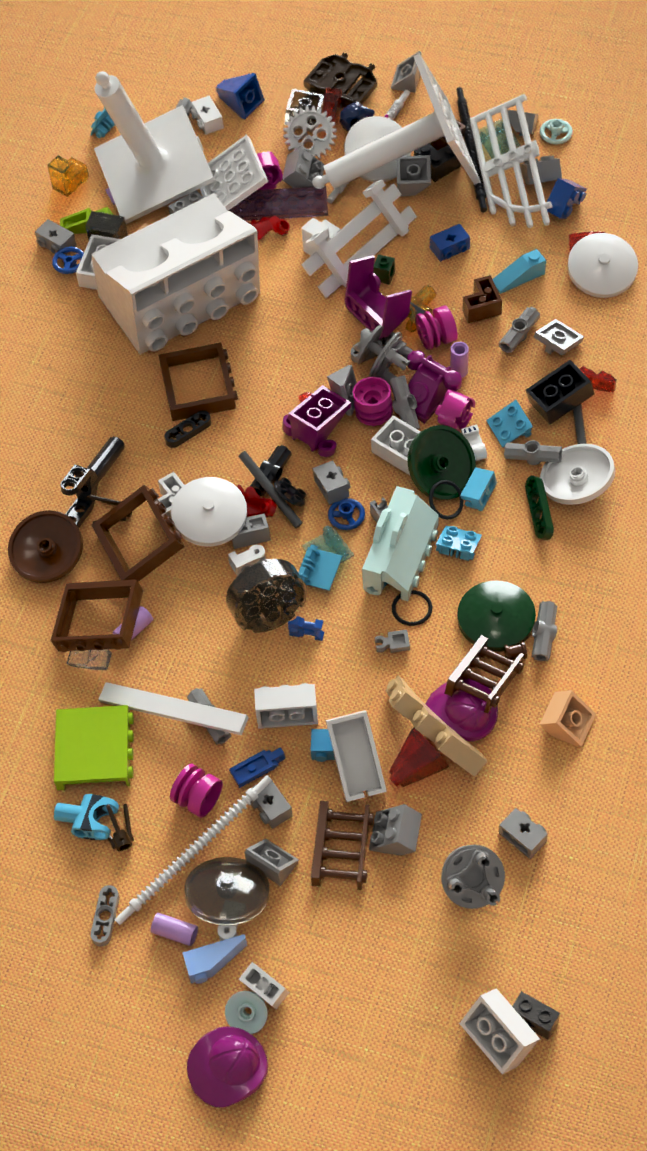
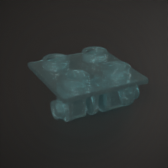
[479,119,520,159]
[302,526,354,563]

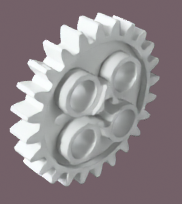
[283,106,337,159]

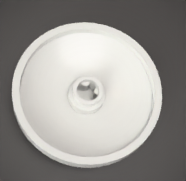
[344,116,411,182]
[567,233,638,298]
[540,444,615,505]
[171,477,247,547]

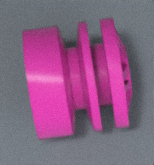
[415,305,458,350]
[353,377,393,426]
[170,763,223,818]

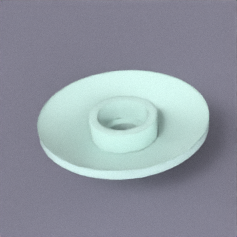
[225,991,268,1034]

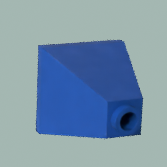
[216,73,264,119]

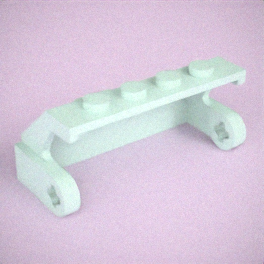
[362,486,439,601]

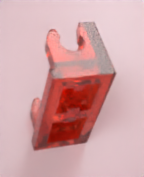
[323,87,342,124]

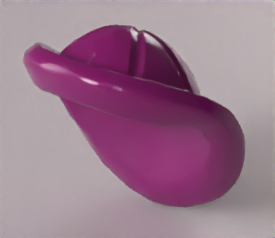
[426,679,498,742]
[187,1026,268,1108]

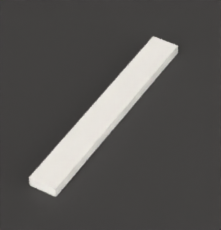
[98,682,249,736]

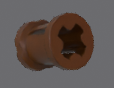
[504,641,527,660]

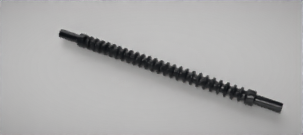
[456,87,487,212]

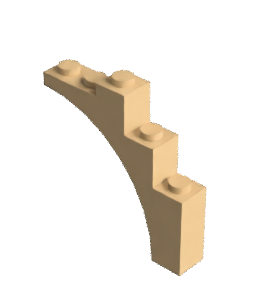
[385,676,488,777]

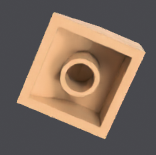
[539,690,596,747]

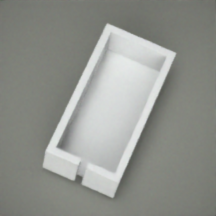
[325,710,387,802]

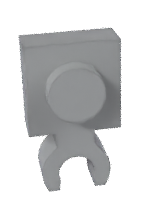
[375,630,410,653]

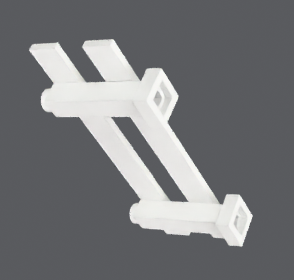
[301,179,417,298]

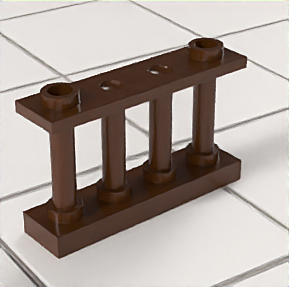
[444,635,524,714]
[311,801,374,890]

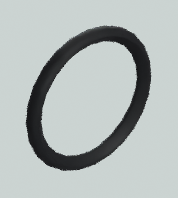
[429,480,464,520]
[392,590,433,626]

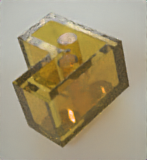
[47,155,89,197]

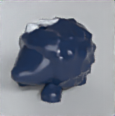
[340,102,375,131]

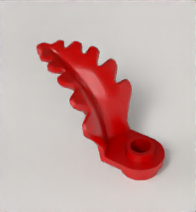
[245,215,290,240]
[237,485,277,518]

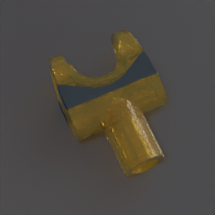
[406,285,437,332]

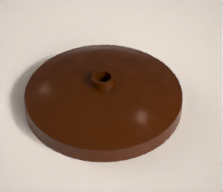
[8,510,83,583]

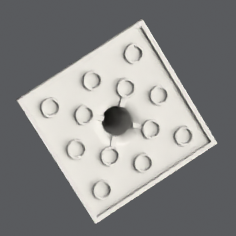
[312,53,480,189]
[94,71,215,225]

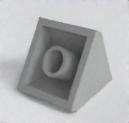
[391,51,422,93]
[327,365,357,416]
[245,839,299,886]

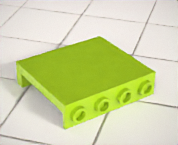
[54,705,134,791]

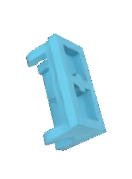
[460,467,497,511]

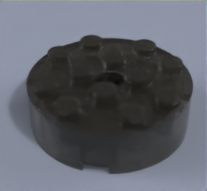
[226,558,307,633]

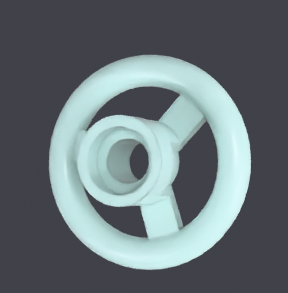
[540,119,573,144]

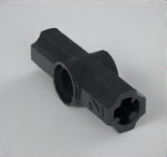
[250,445,292,496]

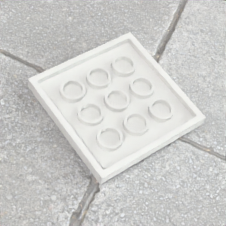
[200,135,268,211]

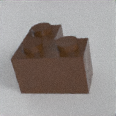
[462,275,502,323]

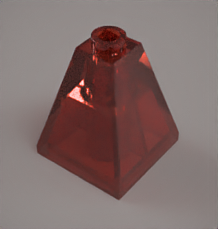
[389,727,449,787]

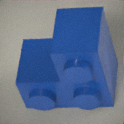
[547,178,587,219]

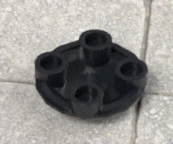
[274,477,306,506]

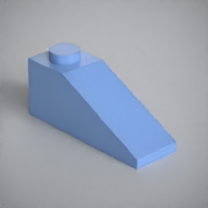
[183,934,247,984]

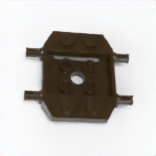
[303,52,377,114]

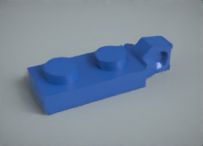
[229,747,286,788]

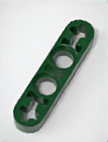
[525,476,554,540]

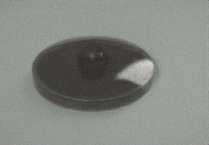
[185,857,269,925]

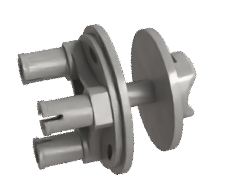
[353,325,414,385]
[441,845,505,909]

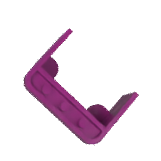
[345,255,412,339]

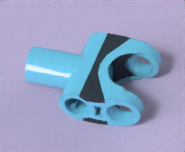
[54,794,120,840]

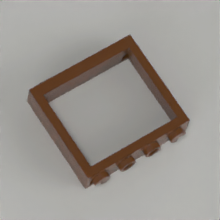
[158,342,238,421]
[92,485,185,582]
[51,579,143,652]

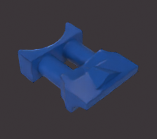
[288,616,324,641]

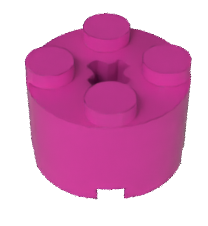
[257,151,283,192]
[435,389,475,432]

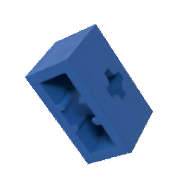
[430,224,470,261]

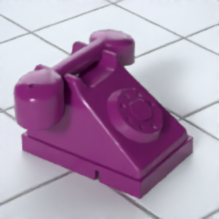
[407,350,462,424]
[282,385,351,457]

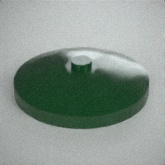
[407,425,476,501]
[457,581,536,651]

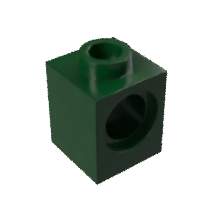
[373,254,395,285]

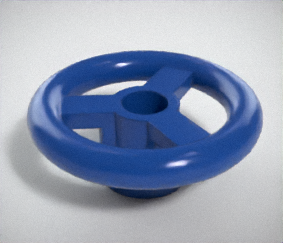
[52,247,84,274]
[328,498,365,530]

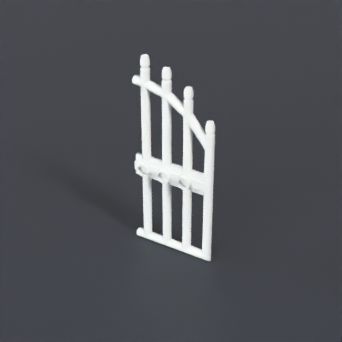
[469,94,552,228]

